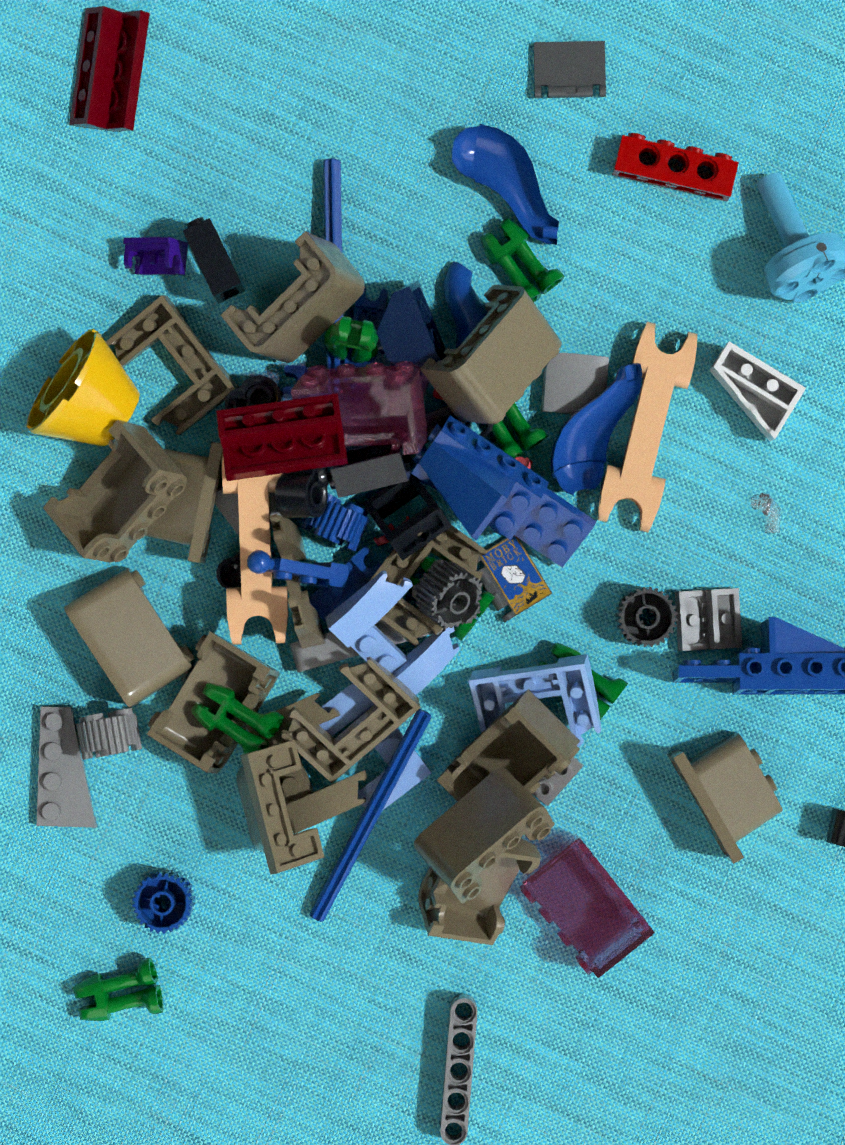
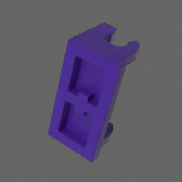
[123,237,188,275]

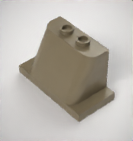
[145,442,223,563]
[667,732,783,864]
[236,740,324,874]

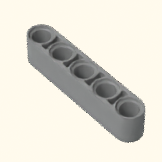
[289,607,434,673]
[440,994,477,1145]

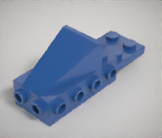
[411,415,596,568]
[673,617,845,695]

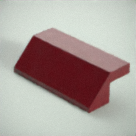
[69,6,150,132]
[216,393,348,481]

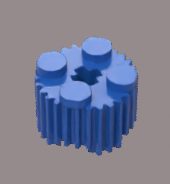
[301,494,369,552]
[132,870,195,934]

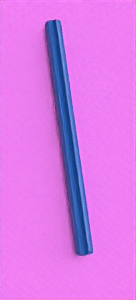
[323,158,344,393]
[310,709,431,922]

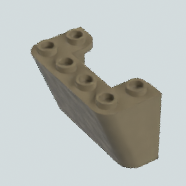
[413,768,555,904]

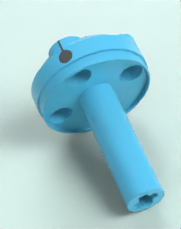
[757,173,845,303]

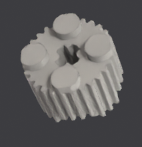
[76,708,142,760]

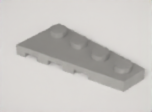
[36,706,98,828]

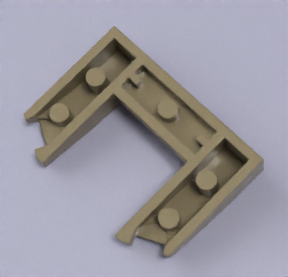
[106,295,239,435]
[270,514,325,649]
[370,526,486,646]
[281,657,421,783]
[246,693,367,834]

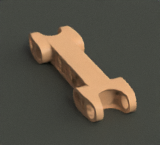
[598,322,697,533]
[222,458,288,645]

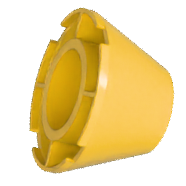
[26,329,140,446]

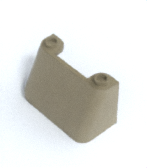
[64,568,195,707]
[147,631,279,774]
[418,838,541,945]

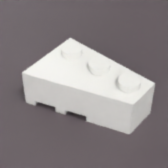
[709,341,806,442]

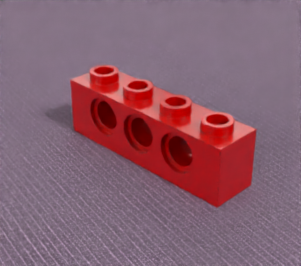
[612,133,739,202]

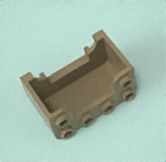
[221,231,365,363]
[420,285,562,424]
[43,420,187,562]
[437,689,580,801]

